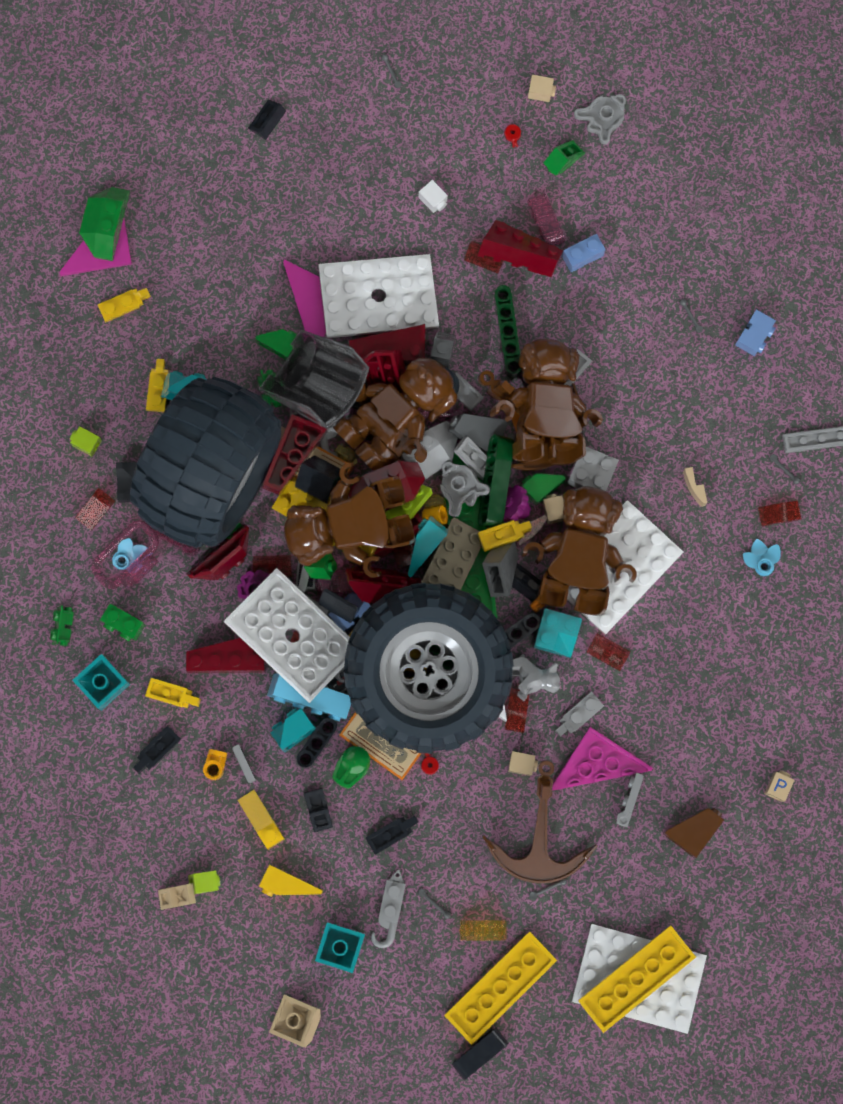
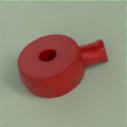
[504,124,521,148]
[421,753,439,775]

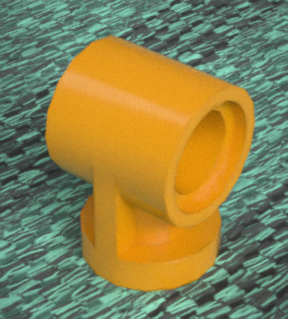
[422,506,448,525]
[203,749,228,780]

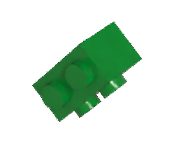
[100,604,146,641]

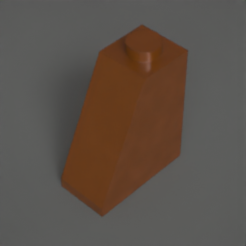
[663,808,724,858]

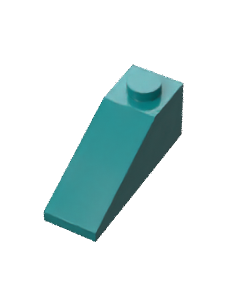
[408,516,448,578]

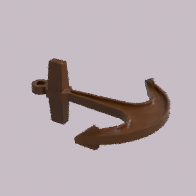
[478,370,579,471]
[482,759,598,883]

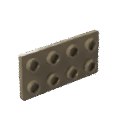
[421,518,482,590]

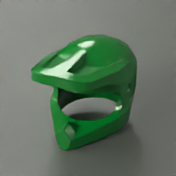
[332,746,370,789]

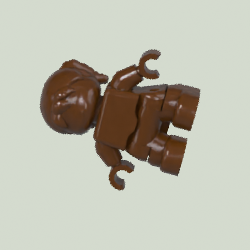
[490,339,603,465]
[333,358,457,471]
[284,462,415,578]
[521,486,637,616]

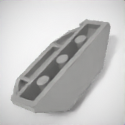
[397,421,458,480]

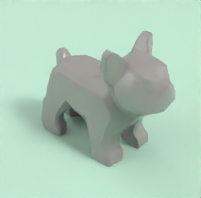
[512,654,560,701]

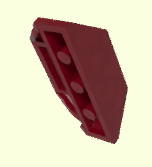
[361,350,406,392]
[349,461,425,511]
[186,524,249,580]
[346,566,421,603]

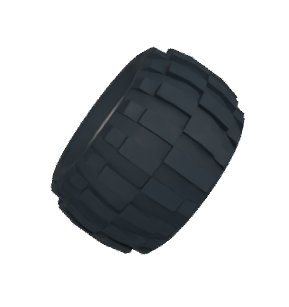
[130,377,281,548]
[344,583,514,754]

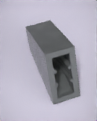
[431,331,456,369]
[448,414,509,455]
[482,542,518,597]

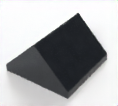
[295,455,342,504]

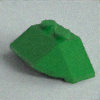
[79,187,130,261]

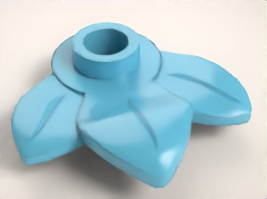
[112,538,148,574]
[743,539,781,576]

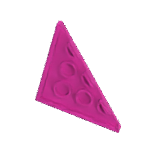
[59,218,132,276]
[283,259,326,354]
[552,727,653,791]

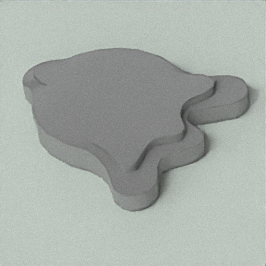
[574,94,626,144]
[440,461,490,517]

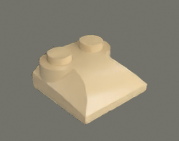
[269,995,321,1048]

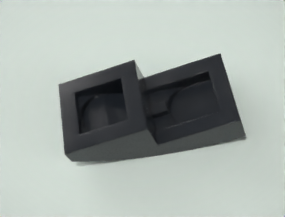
[304,788,333,833]

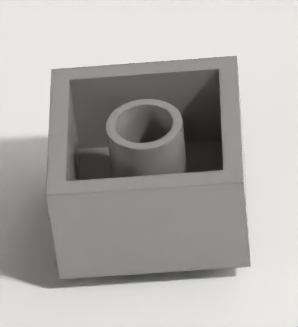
[568,447,619,491]

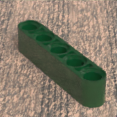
[494,285,521,378]
[478,434,514,528]

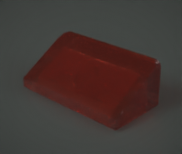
[464,241,504,274]
[75,488,115,531]
[252,555,292,577]
[586,633,631,671]

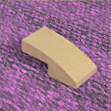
[683,467,707,507]
[158,883,196,910]

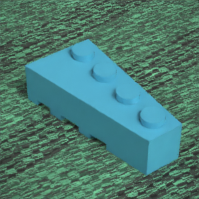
[267,673,351,722]

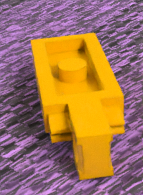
[97,288,151,323]
[146,359,169,412]
[477,520,532,552]
[145,678,201,708]

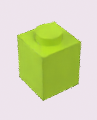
[70,426,102,457]
[188,870,220,894]

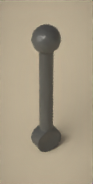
[381,54,401,89]
[679,299,703,333]
[769,454,800,484]
[529,879,567,899]
[418,889,451,919]

